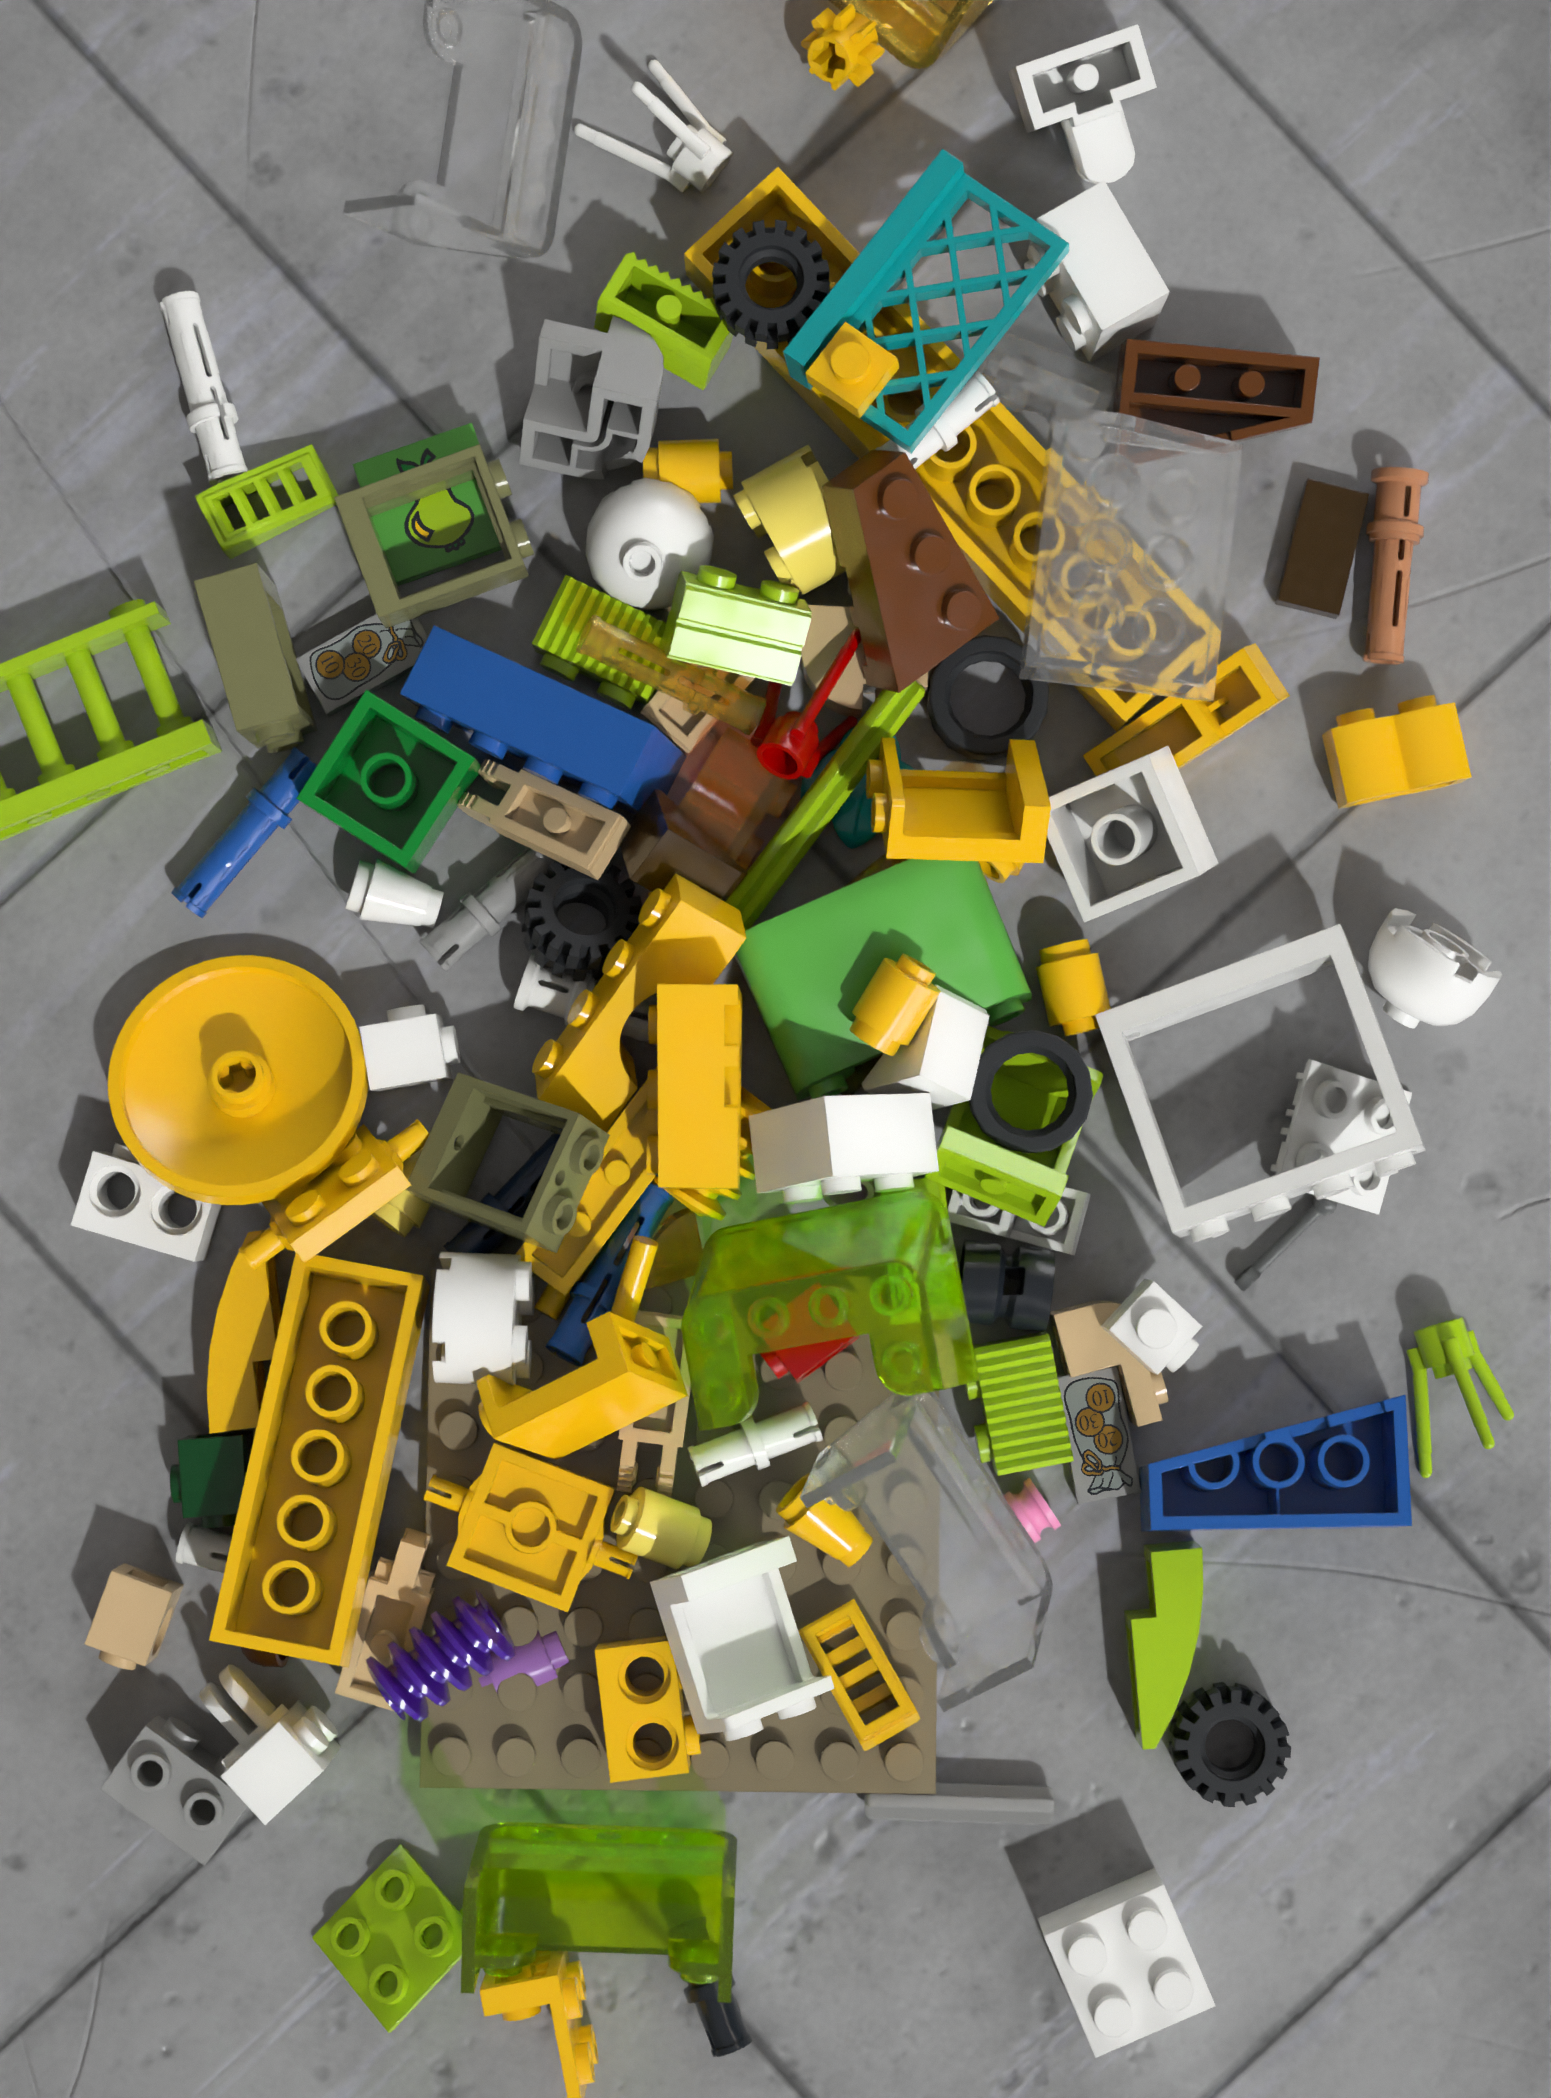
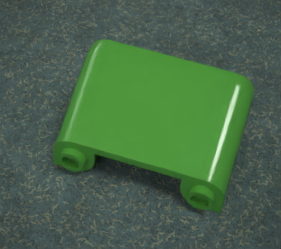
[735,859,1032,1101]

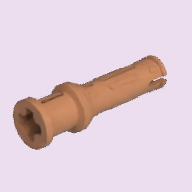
[1363,467,1429,665]

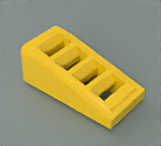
[798,1599,921,1751]

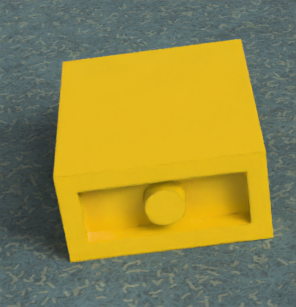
[866,737,1051,863]
[476,1312,688,1460]

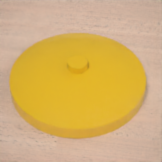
[108,955,369,1205]

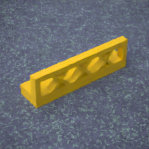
[515,1066,658,1296]

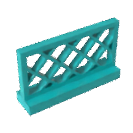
[783,149,1069,454]

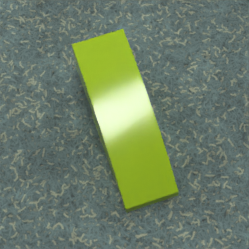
[1124,1540,1204,1750]

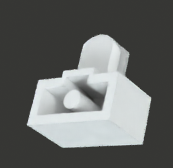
[1008,24,1157,184]
[200,1665,341,1825]

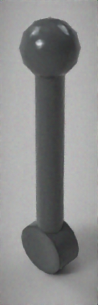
[1234,1196,1337,1291]

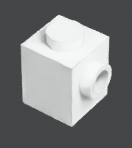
[359,1005,461,1092]
[1101,1279,1203,1375]

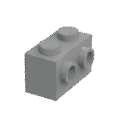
[100,1715,248,1866]

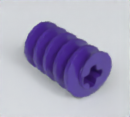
[365,1589,516,1722]

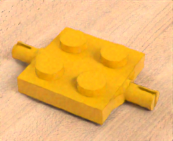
[238,1118,429,1271]
[423,1442,638,1612]

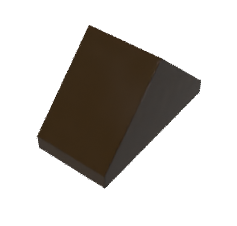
[620,789,747,902]

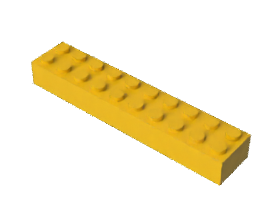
[684,167,1219,732]

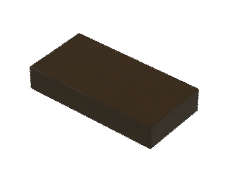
[1275,478,1369,619]

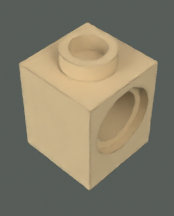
[84,1563,184,1670]

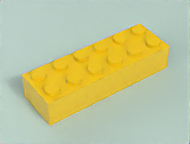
[209,1252,430,1668]

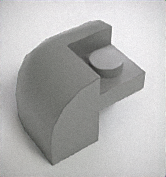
[519,316,664,480]

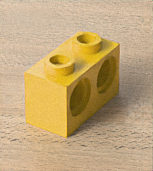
[595,1635,701,1783]

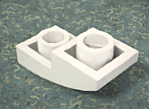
[948,1187,1091,1256]

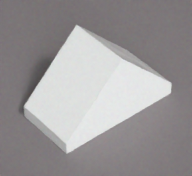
[862,984,989,1110]

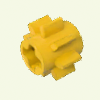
[801,4,885,90]

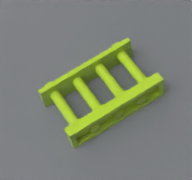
[0,599,222,841]

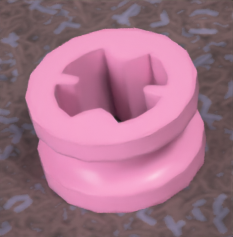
[1003,1478,1061,1543]

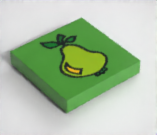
[352,423,502,586]

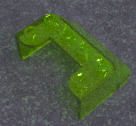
[681,1191,979,1431]

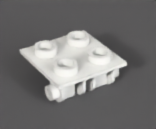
[1270,1059,1412,1215]

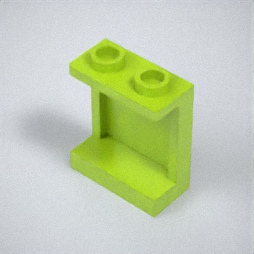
[924,1026,1103,1227]

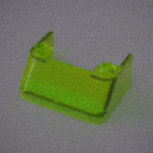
[461,1822,737,2003]

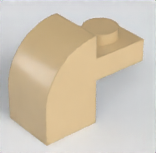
[801,605,928,719]
[1049,1300,1168,1427]

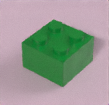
[296,690,481,874]

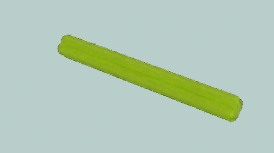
[726,680,925,931]

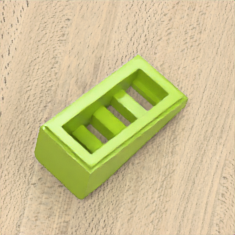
[195,444,339,559]

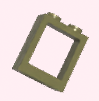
[334,444,534,629]
[194,563,318,753]
[405,1072,610,1253]

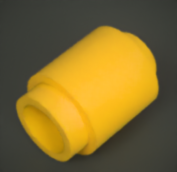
[643,438,733,503]
[1036,939,1111,1036]
[849,953,941,1056]

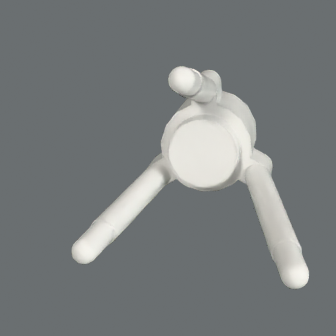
[574,60,733,193]

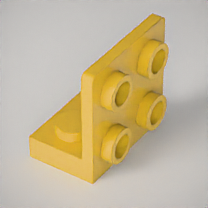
[479,1943,599,2098]

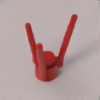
[750,629,862,780]

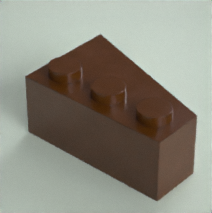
[1106,339,1320,473]
[822,449,999,693]

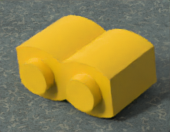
[1322,695,1471,809]

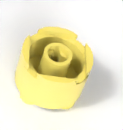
[733,444,846,595]

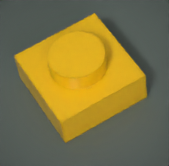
[805,322,900,419]

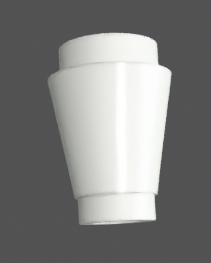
[345,859,444,928]

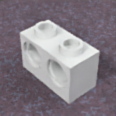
[71,1142,222,1262]

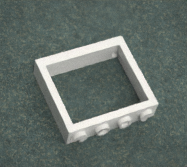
[1095,924,1426,1243]

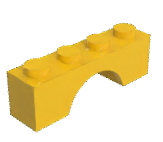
[532,873,747,1132]

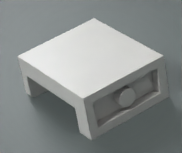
[650,1536,835,1741]

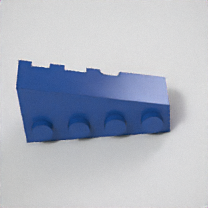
[400,625,687,815]
[1139,1395,1412,1532]

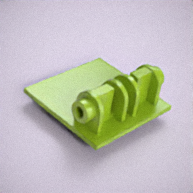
[312,1844,481,2033]

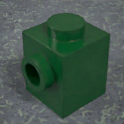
[170,1430,253,1528]

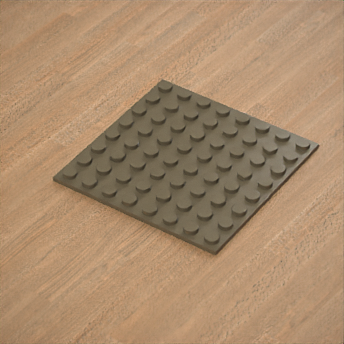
[419,1270,940,1794]

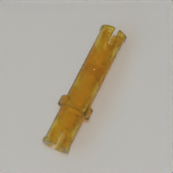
[576,614,766,735]

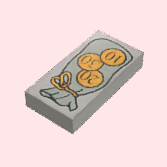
[296,614,428,717]
[1058,1366,1141,1504]

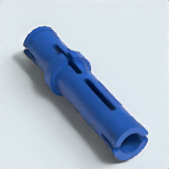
[171,746,317,918]
[545,1183,674,1366]

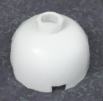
[585,478,714,611]
[1368,908,1503,1029]

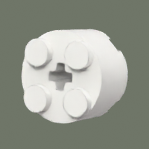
[432,1252,535,1385]

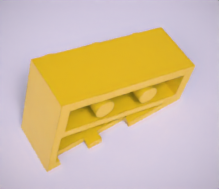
[646,984,742,1189]

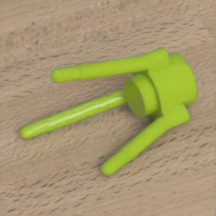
[1406,1317,1514,1478]

